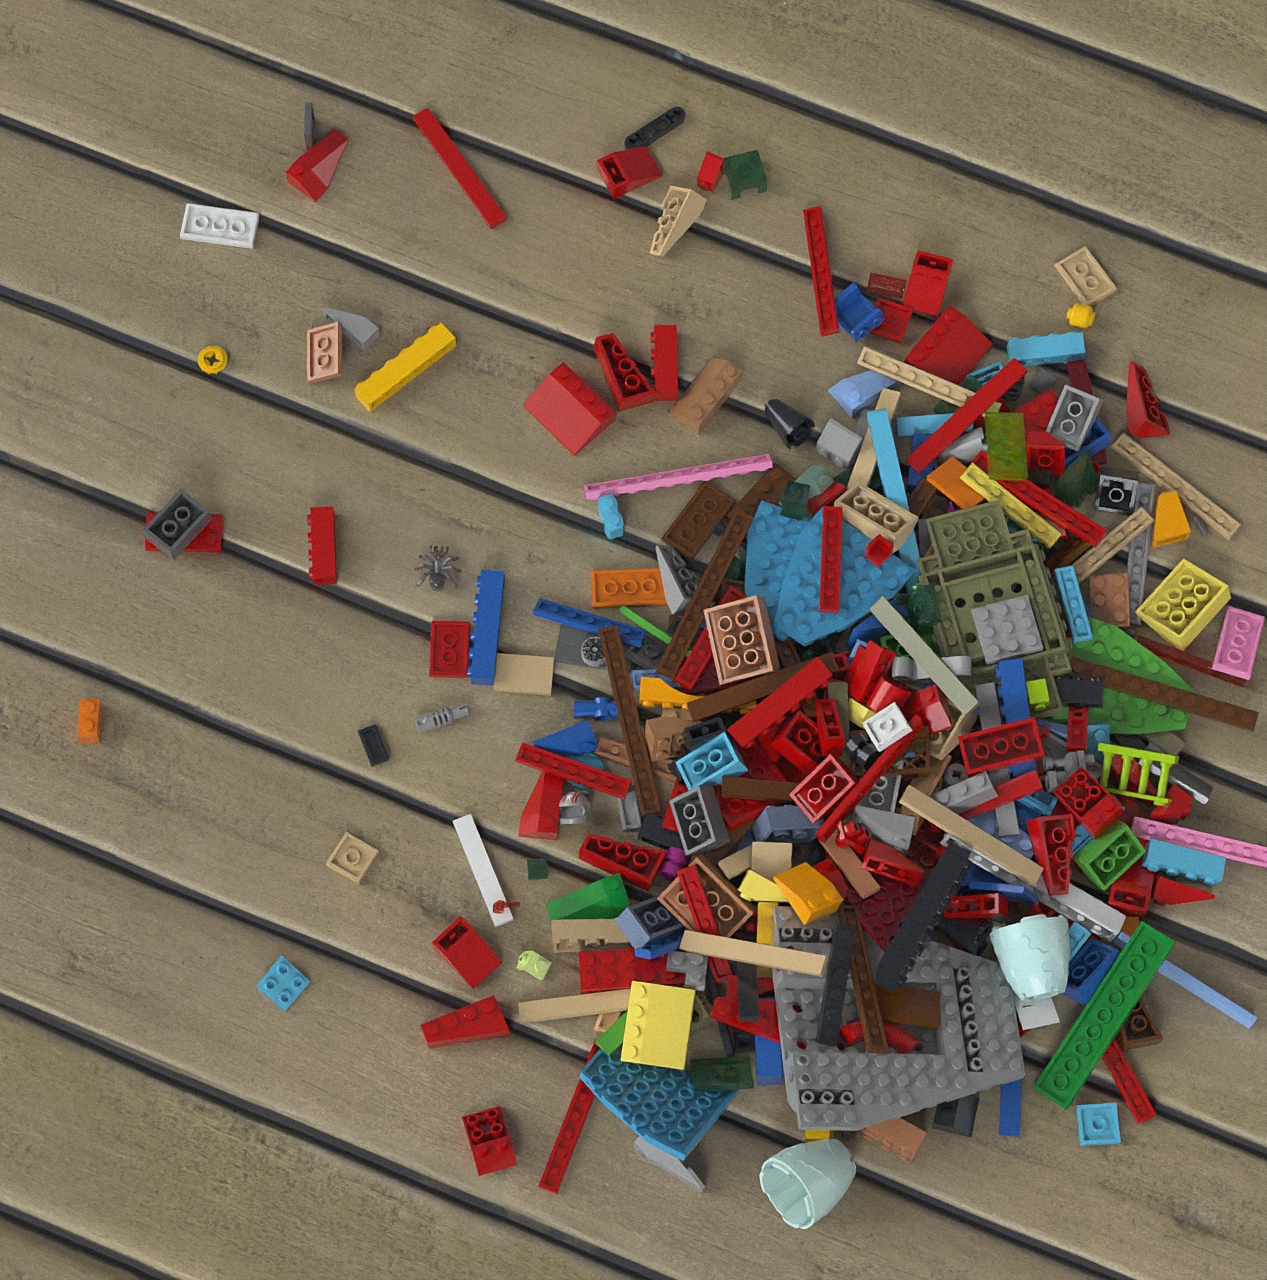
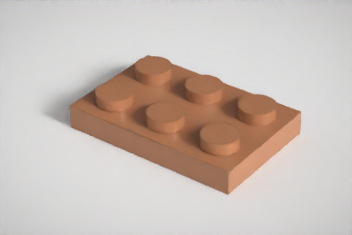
[307,322,342,384]
[1090,573,1131,630]

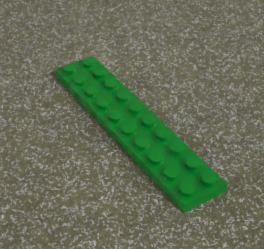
[1033,921,1176,1110]

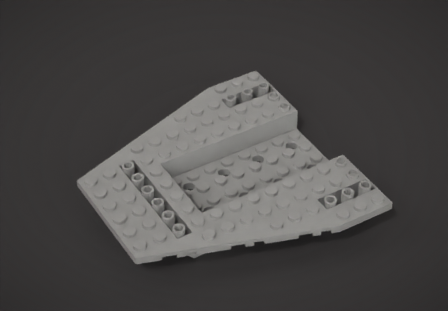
[772,906,1025,1131]

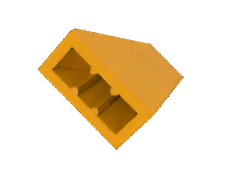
[1151,491,1191,548]

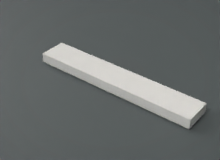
[453,814,513,927]

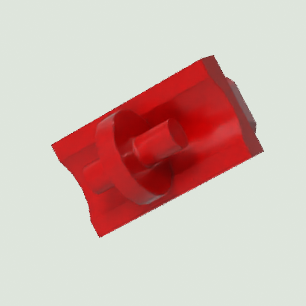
[835,821,871,851]

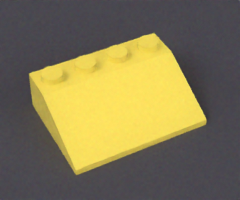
[1135,558,1231,651]
[621,981,696,1070]

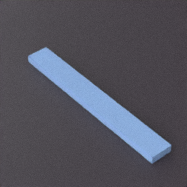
[1114,932,1257,1029]

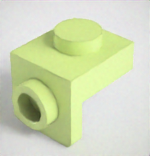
[516,951,552,980]

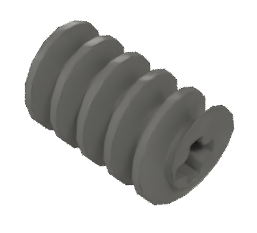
[940,764,968,791]

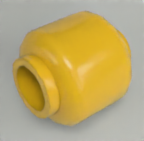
[1067,303,1095,329]

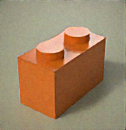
[77,699,102,743]

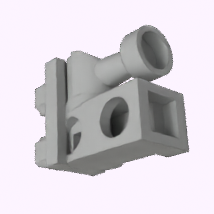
[1042,750,1097,793]

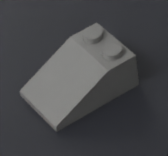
[1046,385,1104,452]
[853,805,915,857]

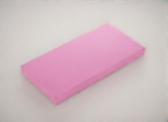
[1212,606,1265,680]

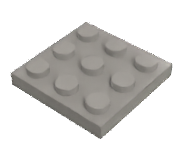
[971,595,1043,665]

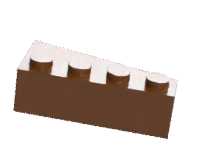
[1117,998,1163,1051]

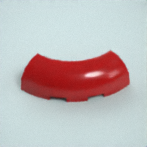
[839,1020,920,1054]

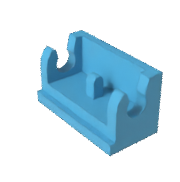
[1017,790,1058,817]

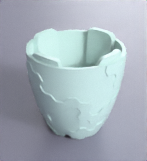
[989,914,1070,1001]
[759,1139,856,1229]

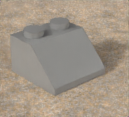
[816,418,862,469]

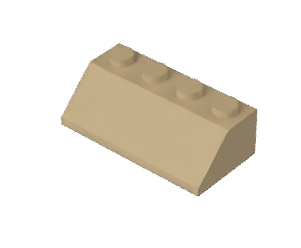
[834,482,918,553]

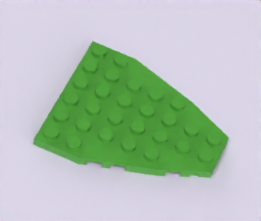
[1044,616,1196,735]

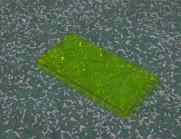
[985,412,1028,481]

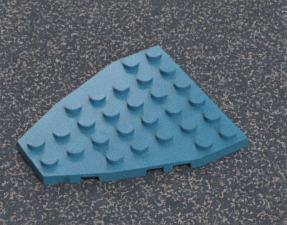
[744,501,812,641]
[774,507,916,646]
[579,1049,739,1161]

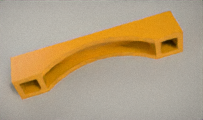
[639,677,756,715]

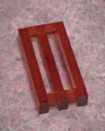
[866,272,907,299]

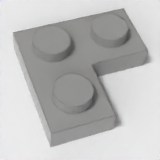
[666,951,708,991]

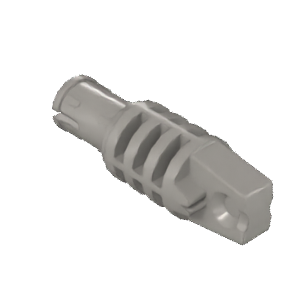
[415,704,469,732]

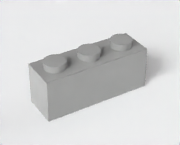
[932,771,998,815]

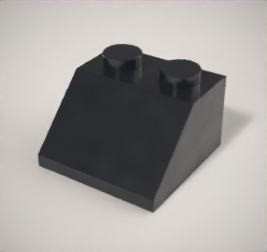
[1094,466,1139,515]
[932,1094,979,1137]

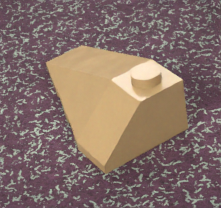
[650,186,707,257]

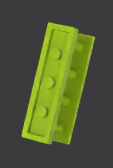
[1098,743,1179,806]

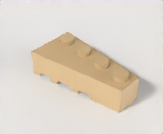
[551,917,632,953]

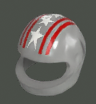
[559,792,590,824]

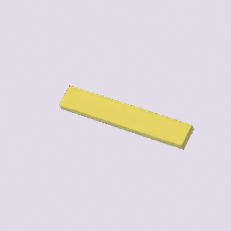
[960,463,1062,549]

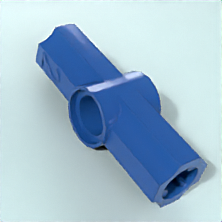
[574,697,618,721]

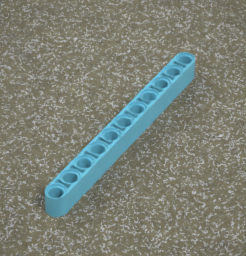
[867,408,924,609]

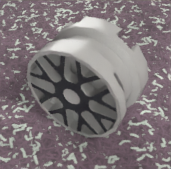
[581,637,605,667]

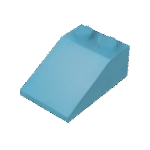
[675,732,748,790]

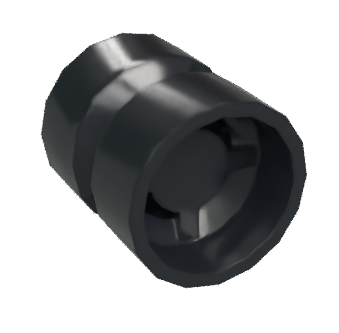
[845,733,882,770]

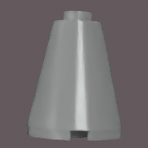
[939,427,990,465]

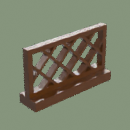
[850,726,931,778]

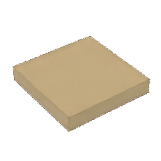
[325,832,380,884]

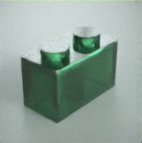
[778,480,810,521]

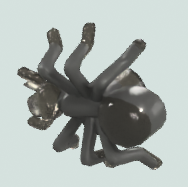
[415,545,462,592]

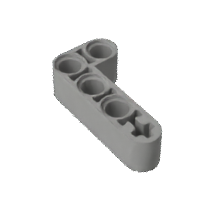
[892,656,972,685]

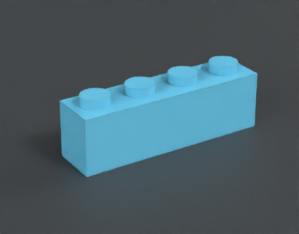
[1007,331,1086,367]
[1142,839,1226,886]

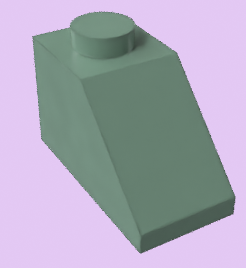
[787,465,834,503]

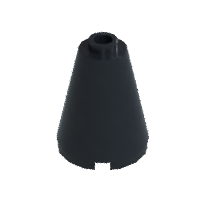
[765,399,815,449]
[938,914,993,957]

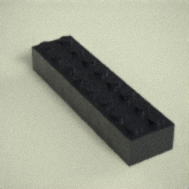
[874,842,972,993]

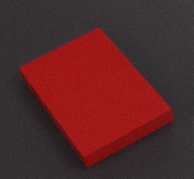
[429,621,470,678]

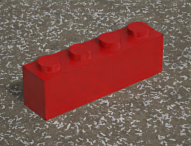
[650,325,678,401]
[307,506,337,585]

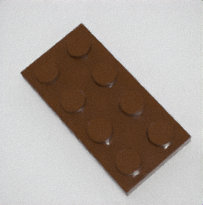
[726,463,796,534]

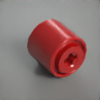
[866,676,911,714]

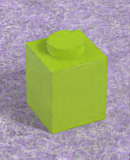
[1026,679,1050,711]

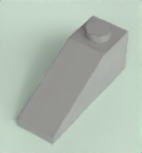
[323,307,380,351]

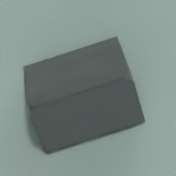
[1029,368,1057,395]

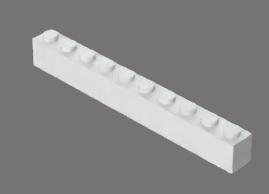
[940,832,1126,943]

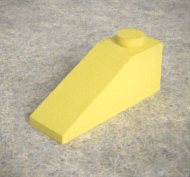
[737,869,788,902]

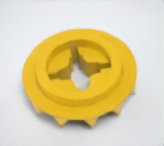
[198,346,227,374]

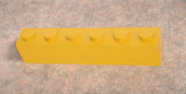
[354,323,456,412]

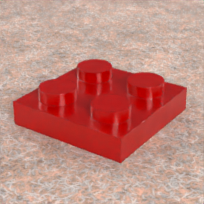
[868,297,913,344]

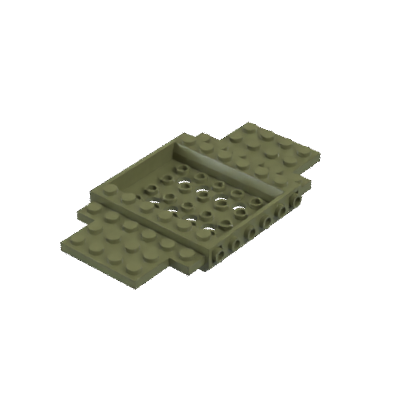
[916,500,1072,725]

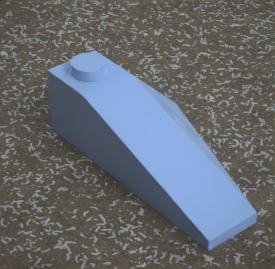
[828,370,901,418]

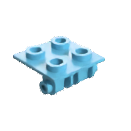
[256,955,310,1011]

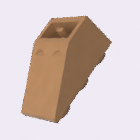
[644,716,702,762]

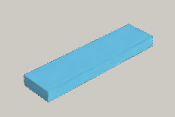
[897,413,973,437]
[1054,565,1093,644]

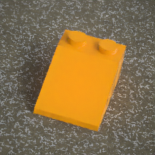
[773,862,843,925]

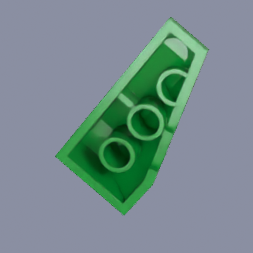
[545,873,630,920]

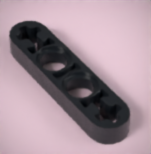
[624,107,685,150]

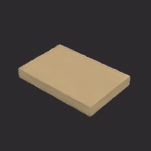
[1055,246,1117,306]
[493,653,554,696]
[750,841,792,903]

